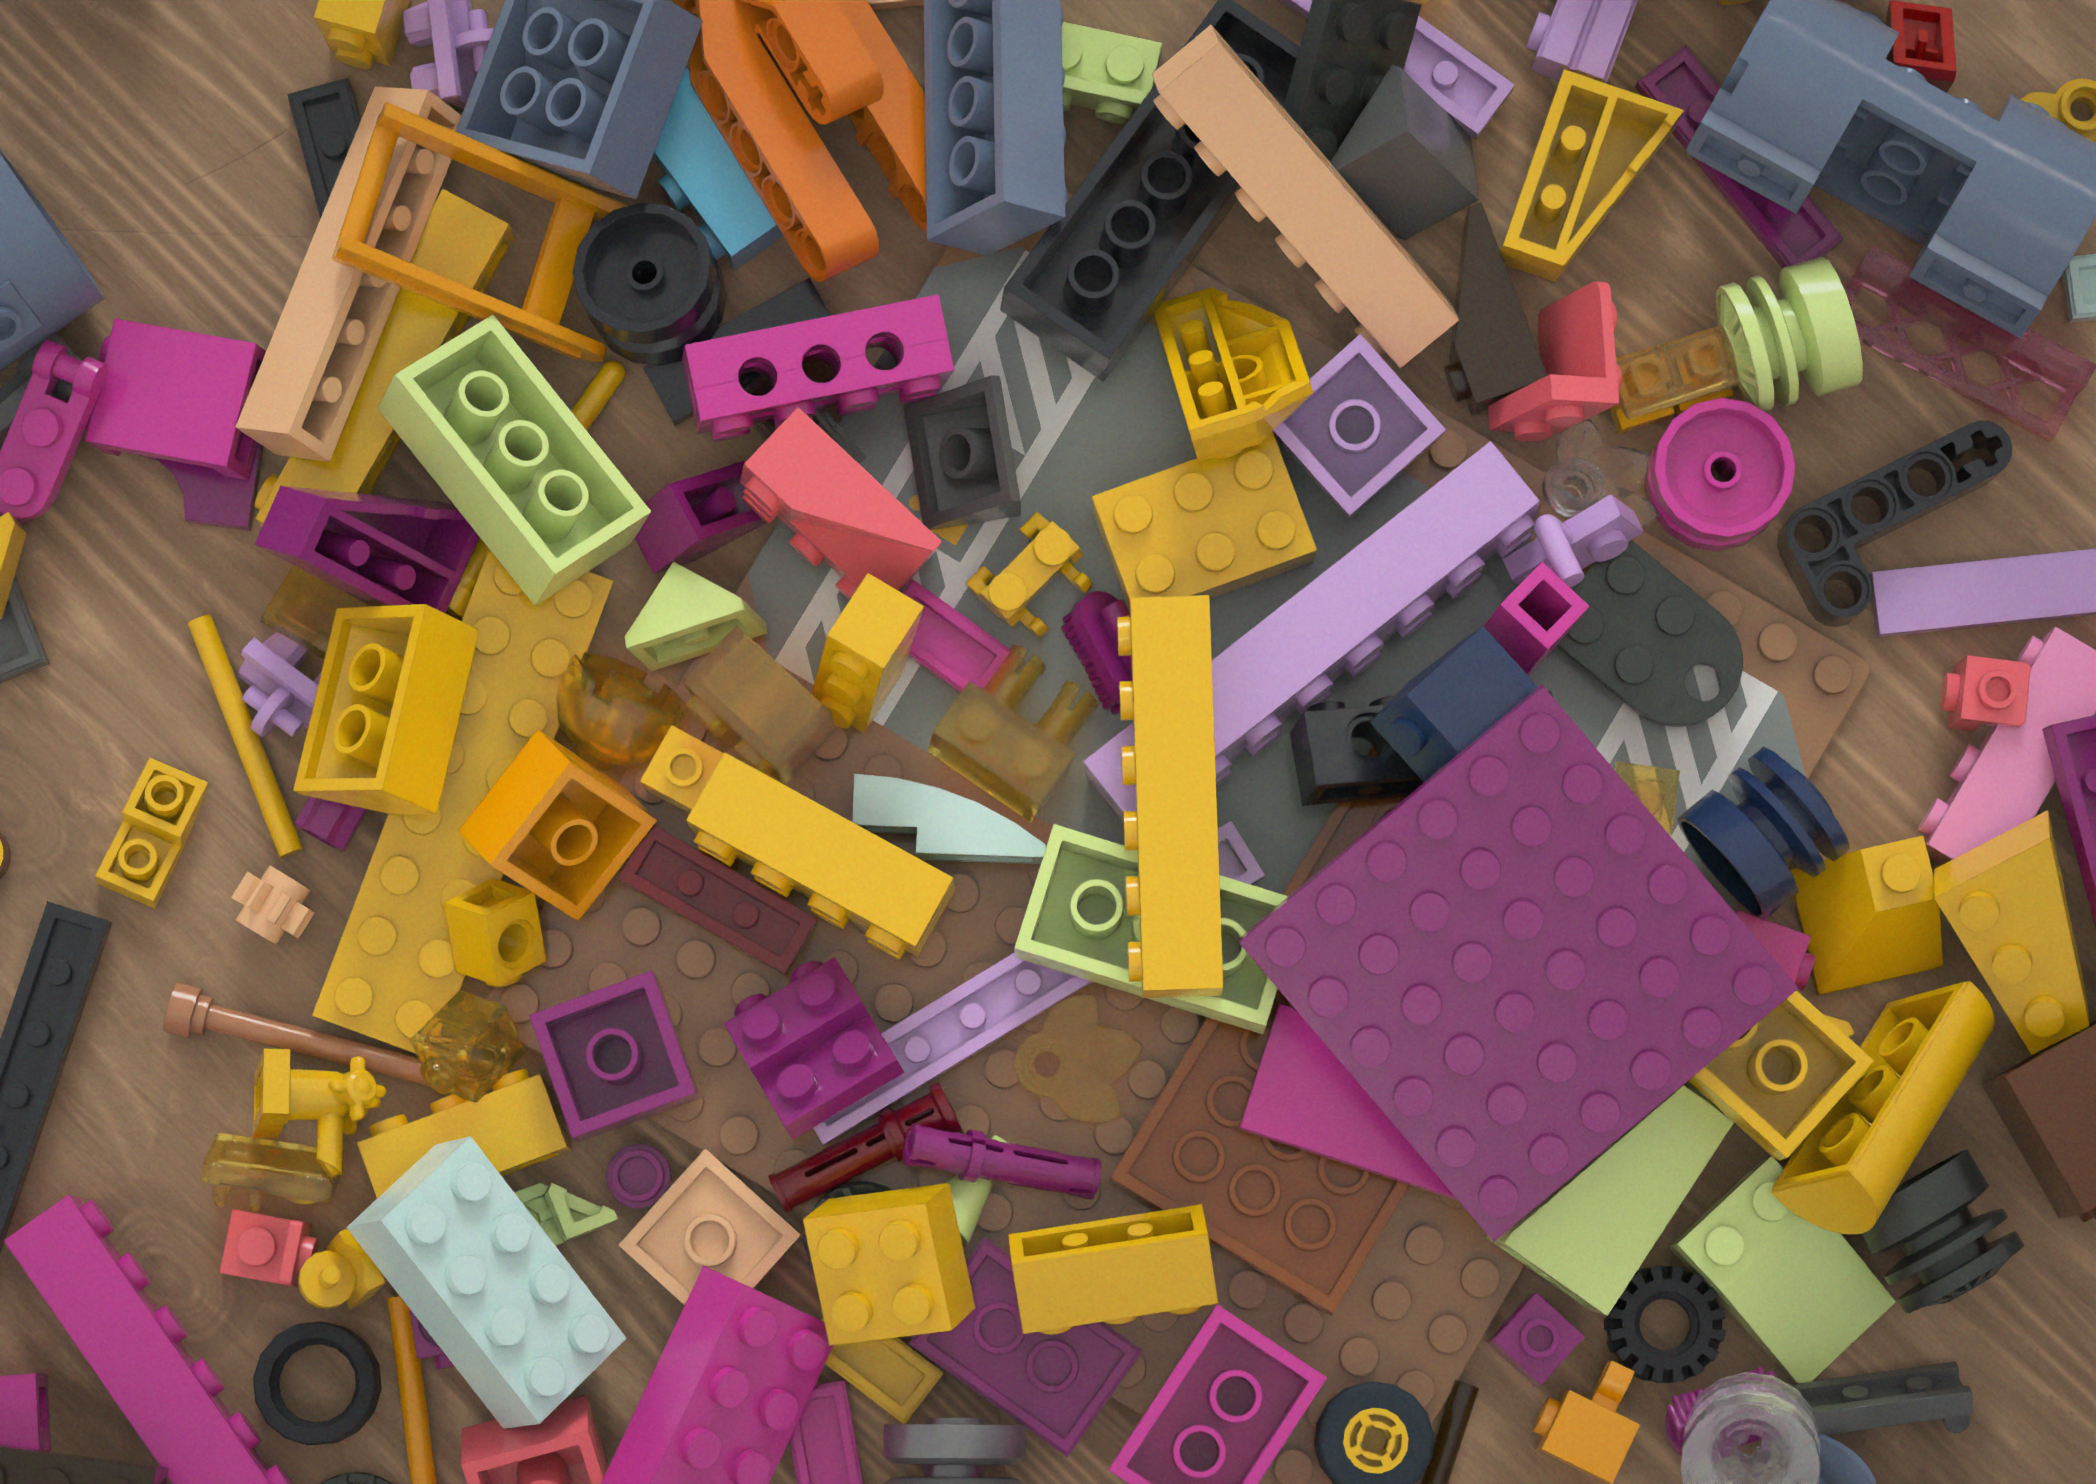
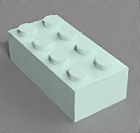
[346,1136,626,1429]

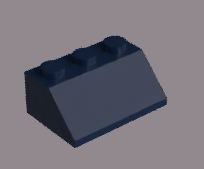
[1370,625,1538,782]

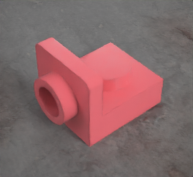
[219,1209,318,1288]

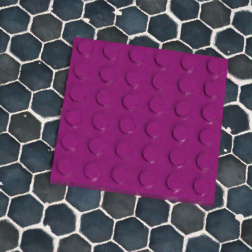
[1238,684,1799,1242]

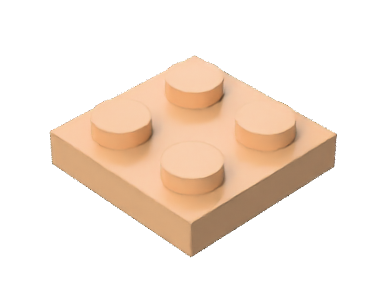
[618,1149,802,1305]

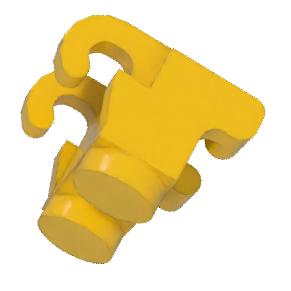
[965,512,1093,639]

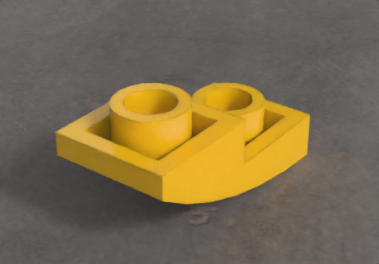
[95,758,209,909]

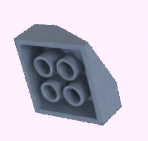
[456,0,703,199]

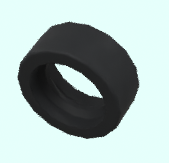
[253,1321,382,1445]

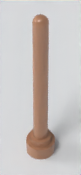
[163,982,470,1093]

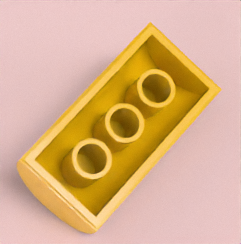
[1771,981,1995,1234]

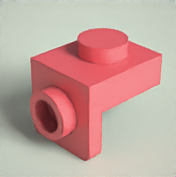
[1940,655,2031,732]

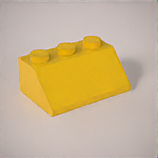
[293,604,479,814]

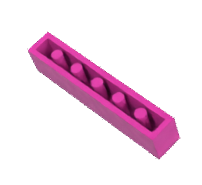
[4,1195,293,1484]

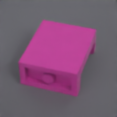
[85,319,266,480]

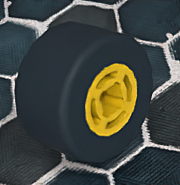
[1314,1381,1434,1484]

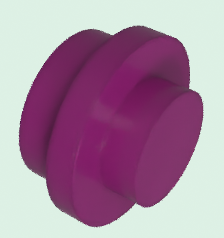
[606,1144,671,1209]

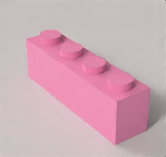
[1917,627,2096,865]

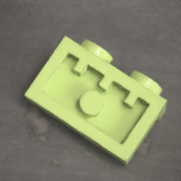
[1061,22,1162,125]

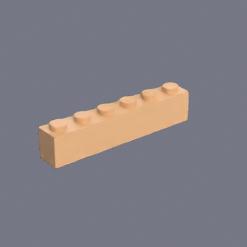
[1152,25,1459,368]
[235,86,461,462]

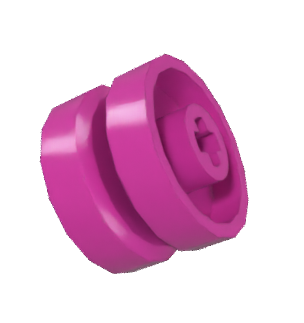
[1644,398,1795,552]

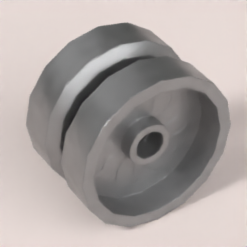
[883,1418,1025,1484]

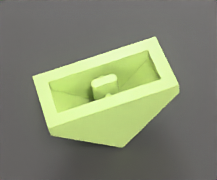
[624,562,768,672]

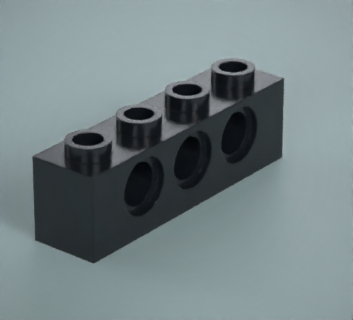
[1290,691,1553,806]

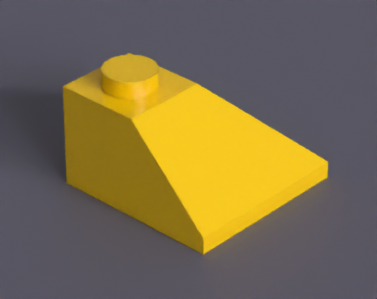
[1790,835,1943,996]

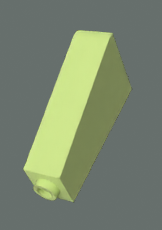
[1486,1082,1734,1316]

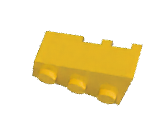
[1500,69,1684,282]

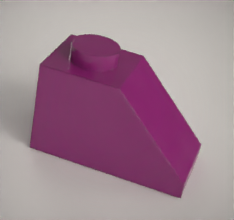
[635,460,777,574]

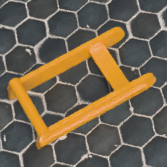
[332,102,628,362]

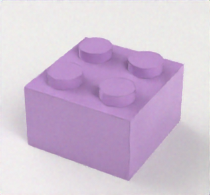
[1273,334,1446,519]

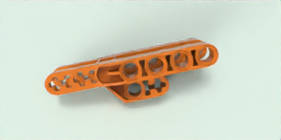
[672,0,927,282]

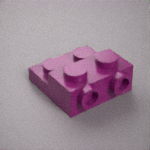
[723,957,905,1140]

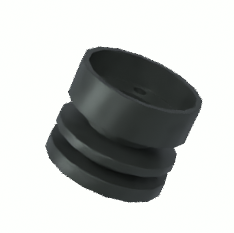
[1859,1149,2025,1314]

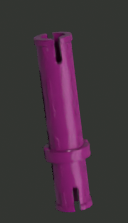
[903,1124,1102,1200]

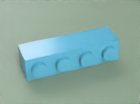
[652,68,783,270]

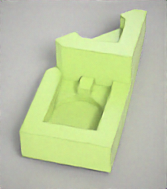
[514,1183,618,1247]

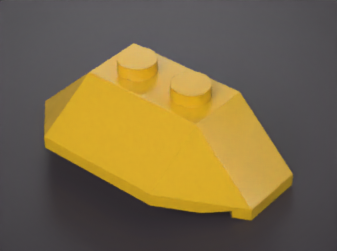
[1154,287,1313,462]

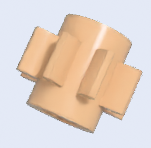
[231,865,314,945]

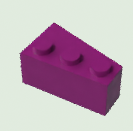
[254,486,479,613]

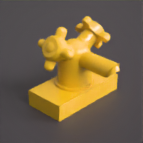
[252,1048,386,1178]

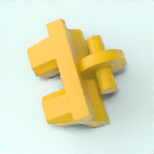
[298,1229,386,1310]

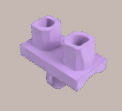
[402,0,494,109]
[237,626,321,737]

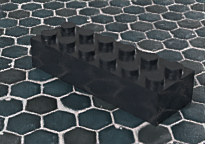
[1000,0,1300,382]

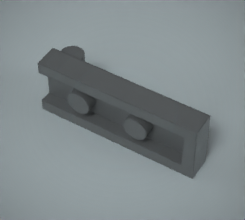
[1784,1361,1973,1439]

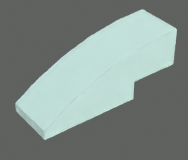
[852,774,1046,864]

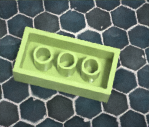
[377,315,652,606]
[1014,824,1288,1034]

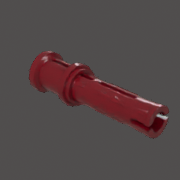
[768,1082,964,1213]

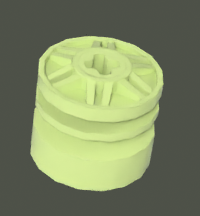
[1716,256,1863,412]

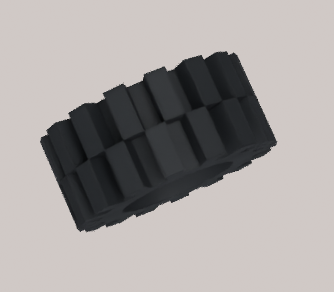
[1604,1266,1726,1383]

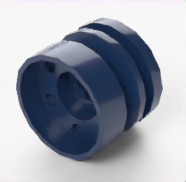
[1677,746,1850,920]

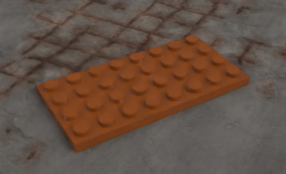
[1109,745,1410,1315]

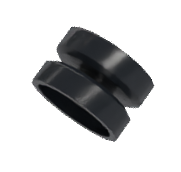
[572,202,727,366]

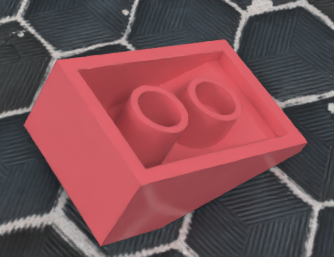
[461,1395,609,1484]

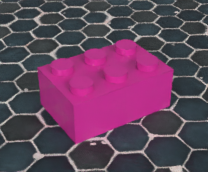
[1107,1304,1327,1484]

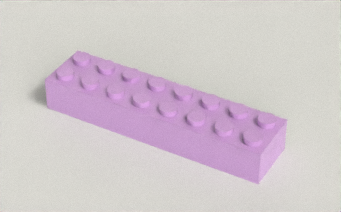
[1083,441,1540,824]

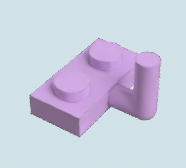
[1502,494,1644,587]

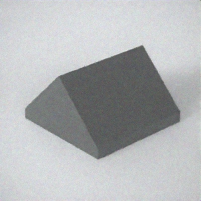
[1330,65,1479,240]
[904,375,1021,530]

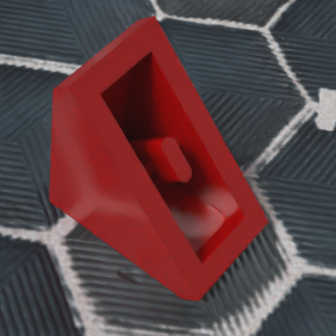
[1886,0,1957,93]

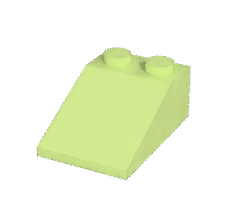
[1668,1156,1896,1384]

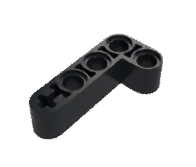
[1777,420,2013,627]

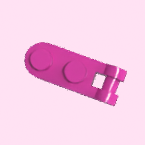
[0,339,108,520]

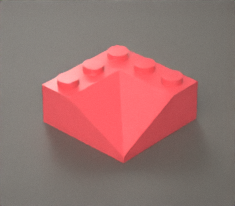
[740,407,942,601]

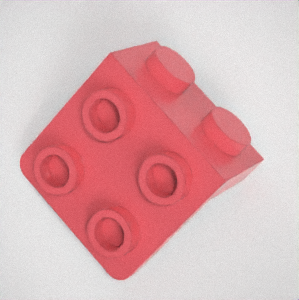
[1488,281,1622,442]

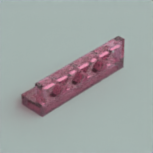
[1845,245,2096,442]

